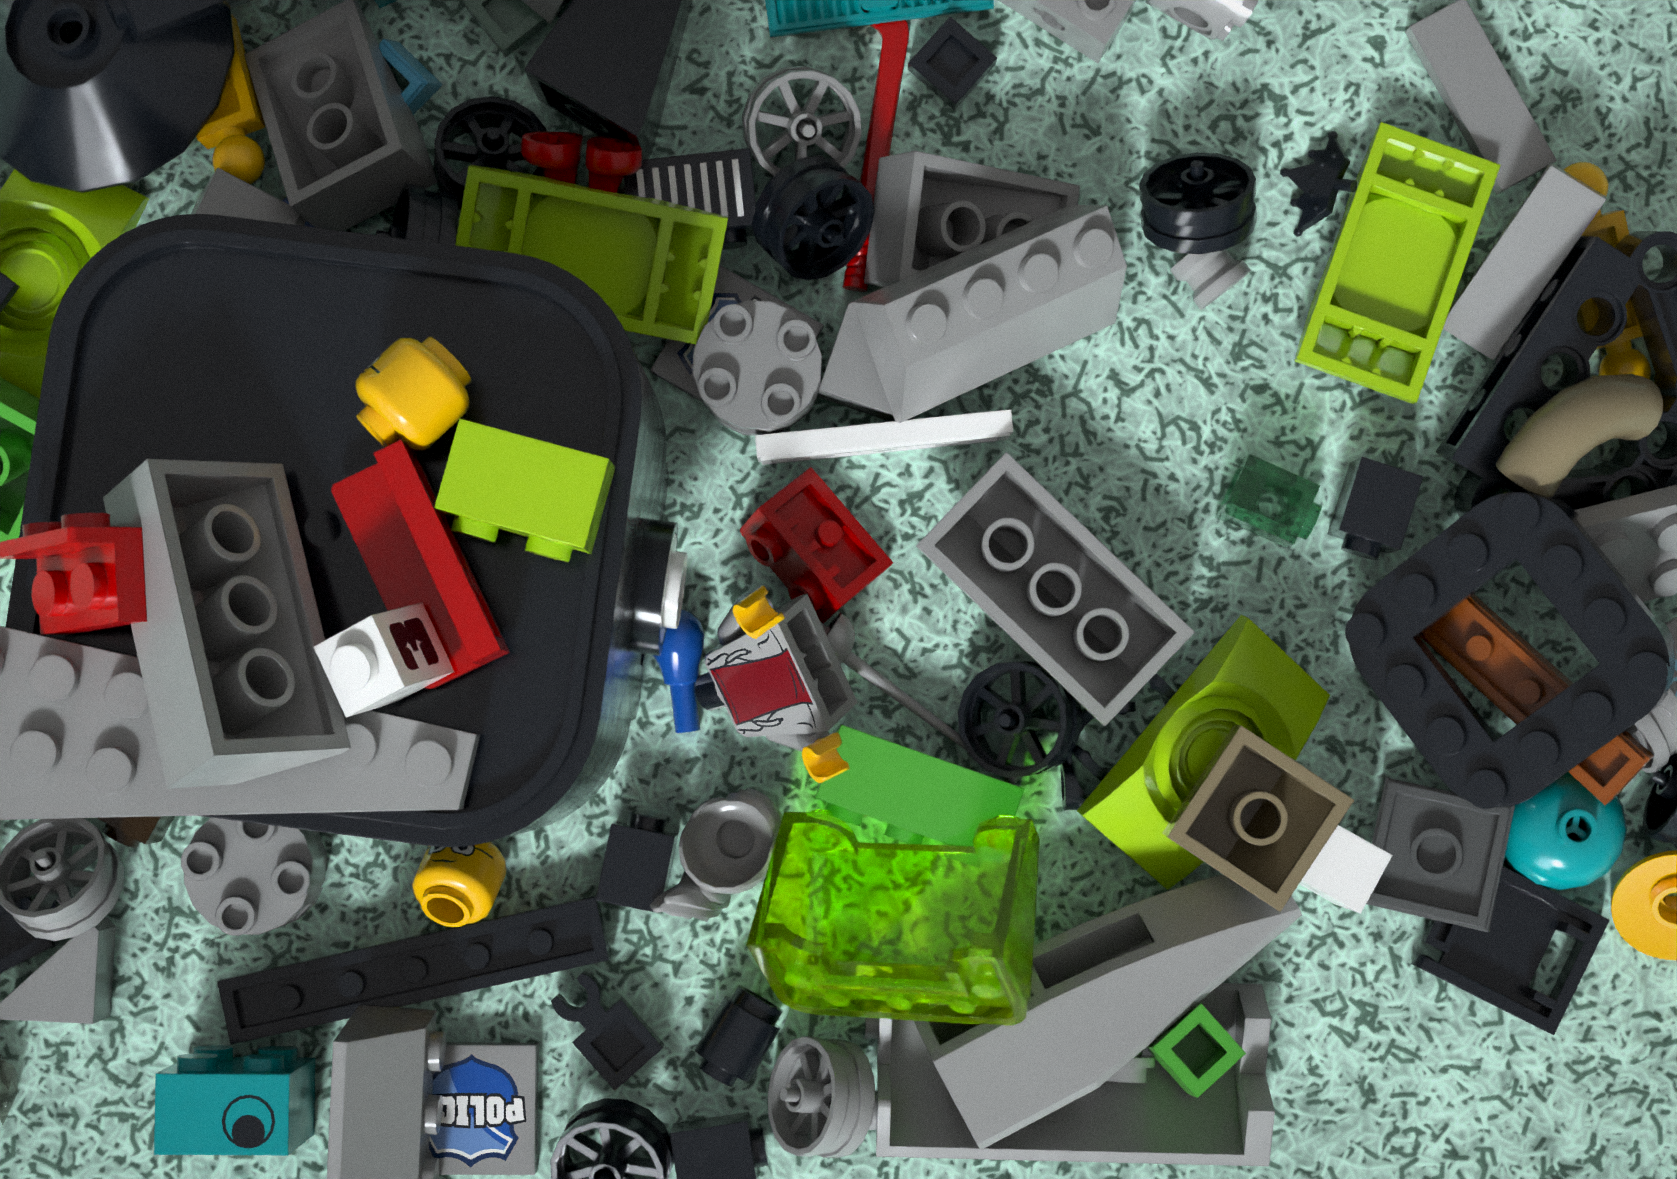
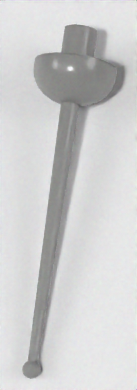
[820,613,1018,785]

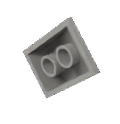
[244,0,438,231]
[864,151,1080,287]

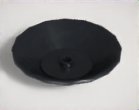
[0,0,235,193]

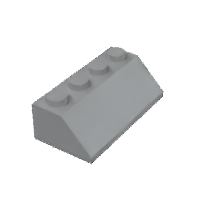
[853,205,1127,423]
[916,452,1195,726]
[103,459,351,789]
[327,1005,446,1179]

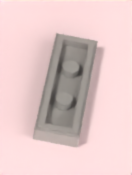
[1405,0,1557,195]
[1443,162,1607,360]

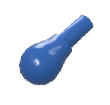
[653,610,704,733]

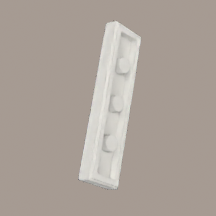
[755,410,1013,465]

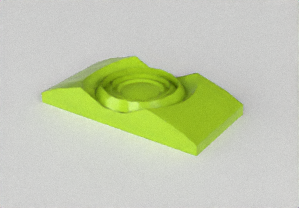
[1294,122,1501,404]
[455,165,728,345]
[0,169,149,399]
[1077,614,1330,890]

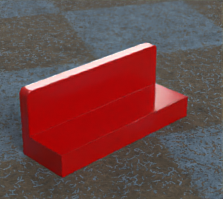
[331,440,510,689]

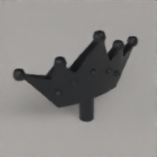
[1280,131,1357,237]

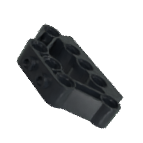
[1436,231,1677,518]

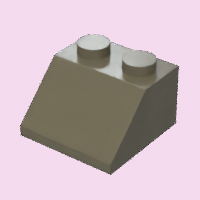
[1162,725,1354,912]

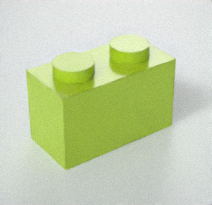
[434,418,615,562]

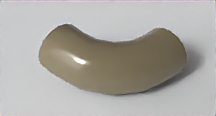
[1496,374,1663,497]

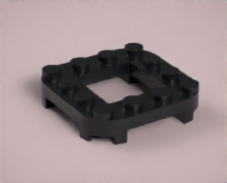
[1345,491,1675,809]

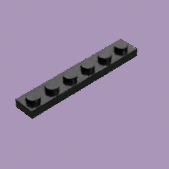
[217,896,611,1045]

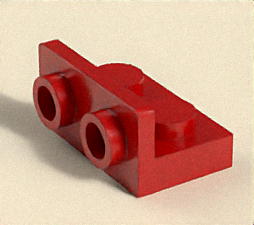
[740,467,893,624]
[0,513,147,635]

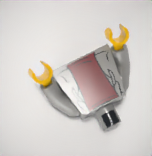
[695,585,858,783]

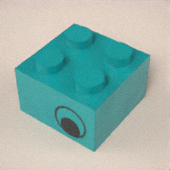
[154,1045,316,1156]

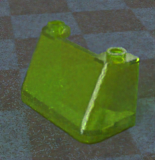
[746,809,1040,1026]

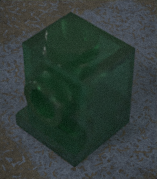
[1215,454,1322,548]

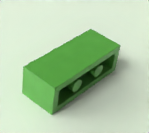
[816,724,1025,869]

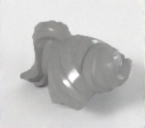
[650,788,784,922]

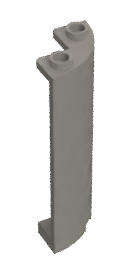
[865,975,1275,1166]

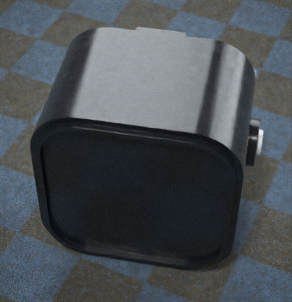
[6,214,687,847]

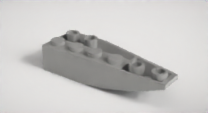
[909,874,1302,1150]

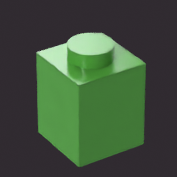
[1146,1003,1246,1098]

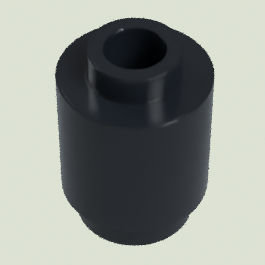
[694,985,783,1087]

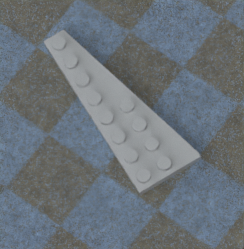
[0,626,480,820]

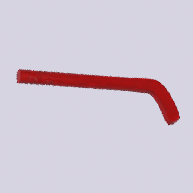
[842,7,909,292]

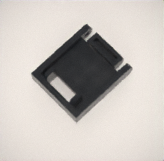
[1411,867,1610,1035]

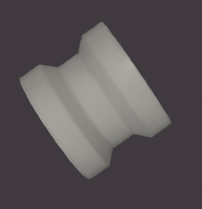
[1169,249,1251,310]

